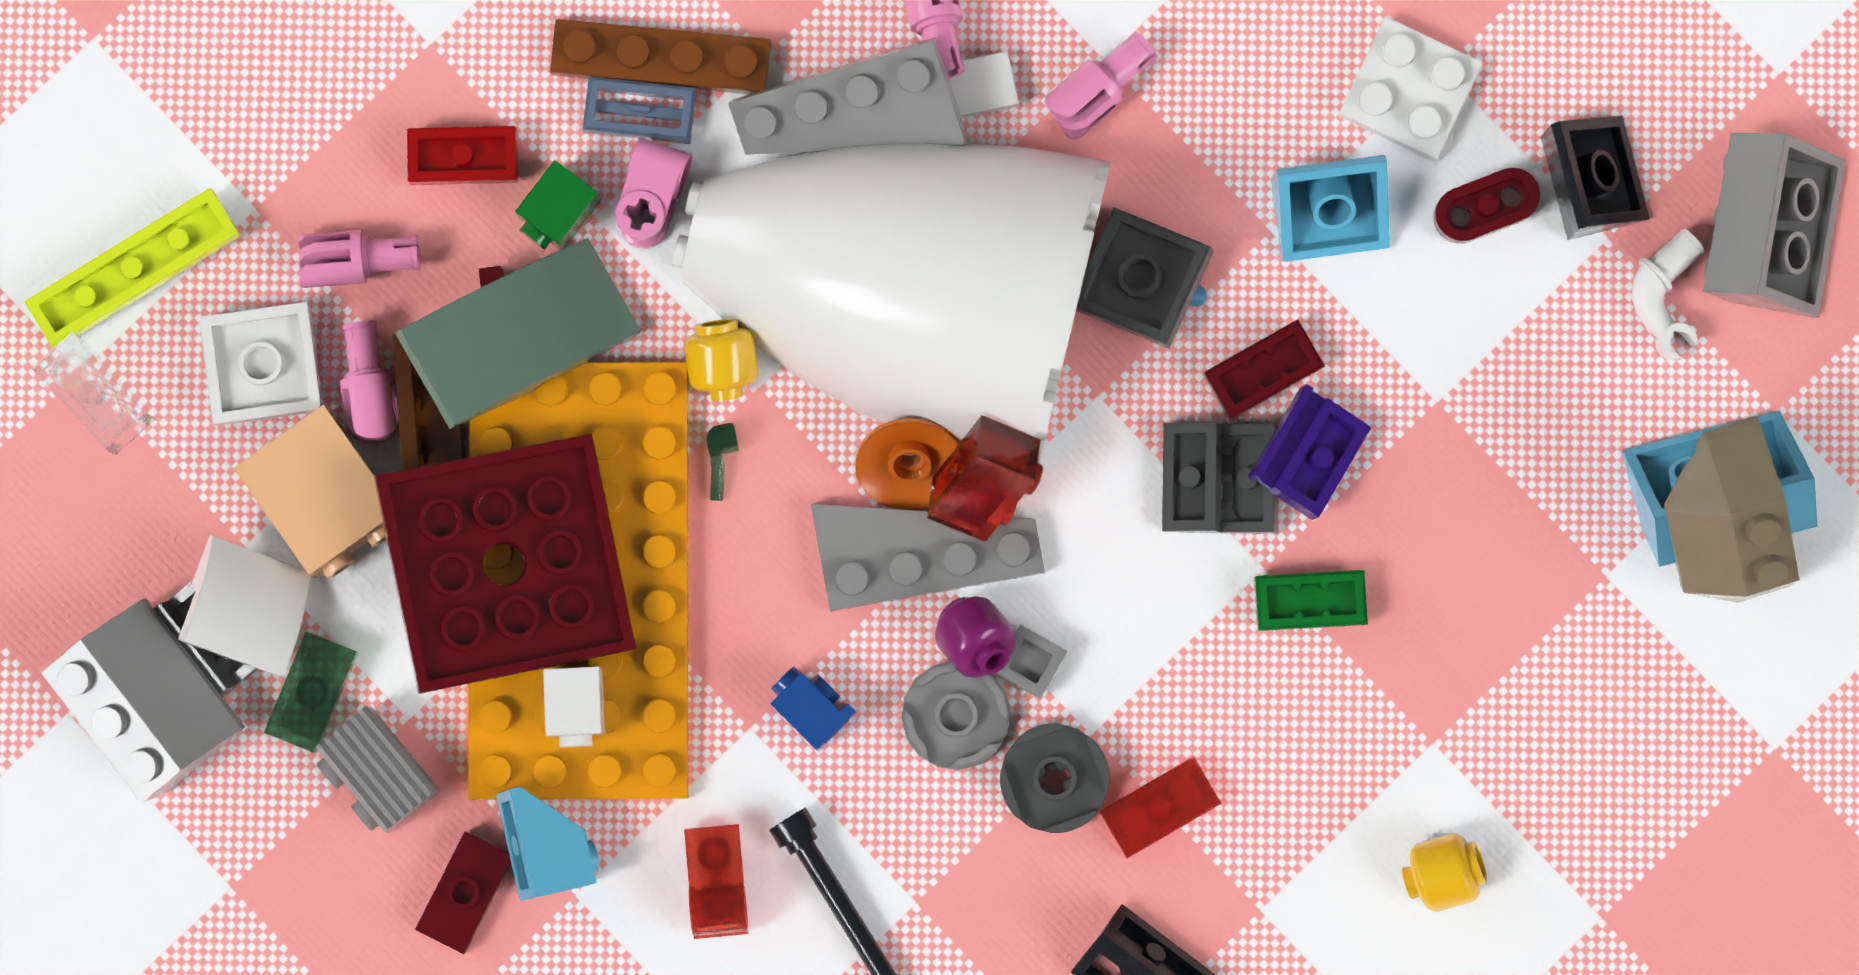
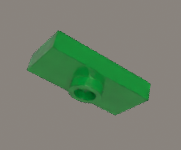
[1254,570,1368,632]

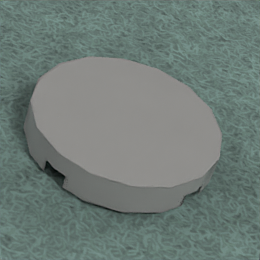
[901,661,1011,770]

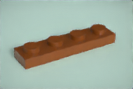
[550,19,771,94]

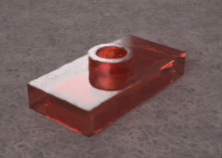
[1099,756,1222,859]

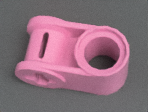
[615,138,692,249]

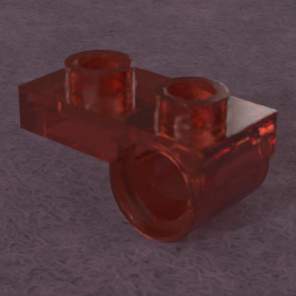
[684,824,749,939]

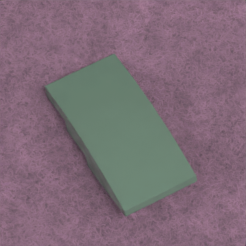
[395,238,641,429]

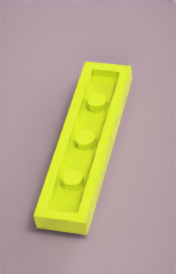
[24,187,241,350]

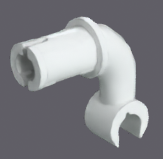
[1632,229,1705,361]

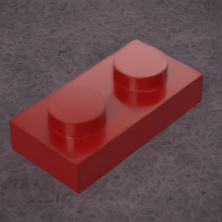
[407,126,518,185]

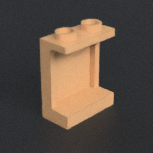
[234,405,386,579]

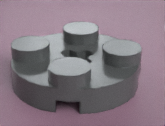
[1000,723,1110,833]

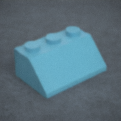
[1622,410,1818,567]

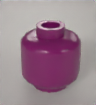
[935,596,1016,678]

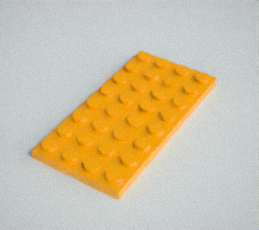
[468,362,689,800]

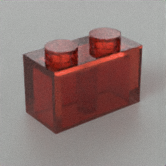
[927,415,1043,542]

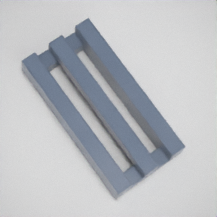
[582,76,697,144]

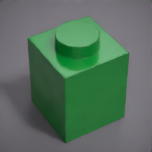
[515,160,602,250]

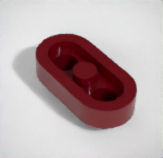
[1433,168,1540,244]

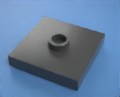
[1076,207,1214,349]

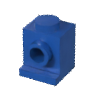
[770,666,856,751]

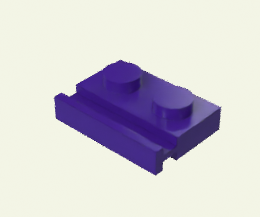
[1248,384,1371,520]

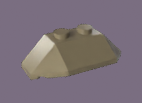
[1664,416,1800,603]

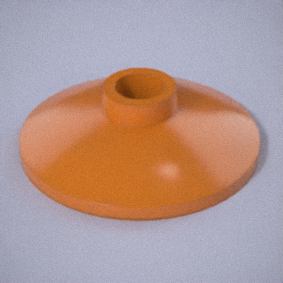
[855,418,965,510]

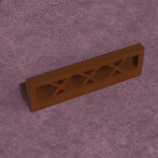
[393,334,466,471]

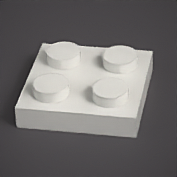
[1338,16,1483,162]
[199,302,323,426]

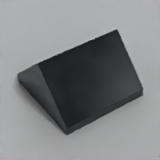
[1541,116,1650,240]

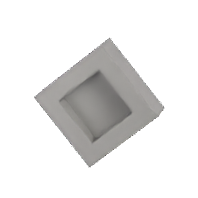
[995,624,1068,699]

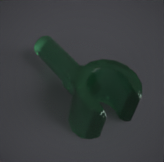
[706,423,739,501]

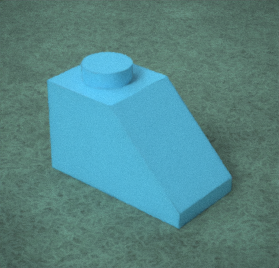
[496,787,599,902]

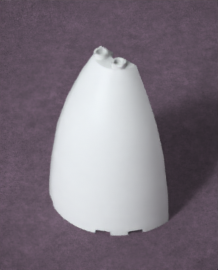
[672,143,1111,477]

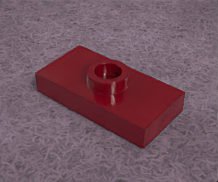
[1203,319,1325,421]
[415,831,511,954]

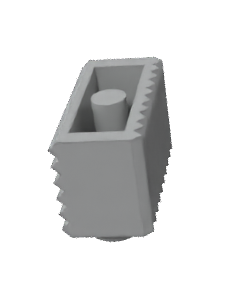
[315,705,440,833]

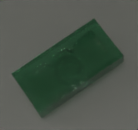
[264,631,359,753]

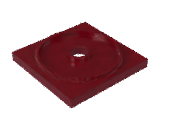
[374,434,636,694]

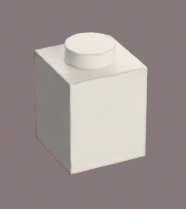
[543,667,605,747]

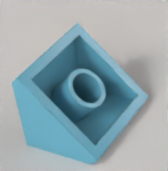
[1271,155,1390,262]

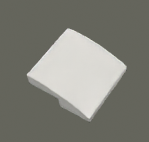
[178,535,311,678]

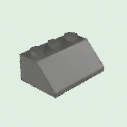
[1703,133,1846,318]
[41,598,245,804]

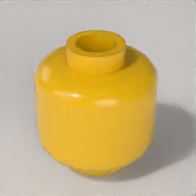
[684,319,759,401]
[1402,833,1488,912]

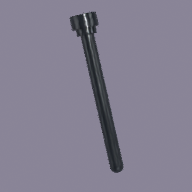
[769,807,897,975]

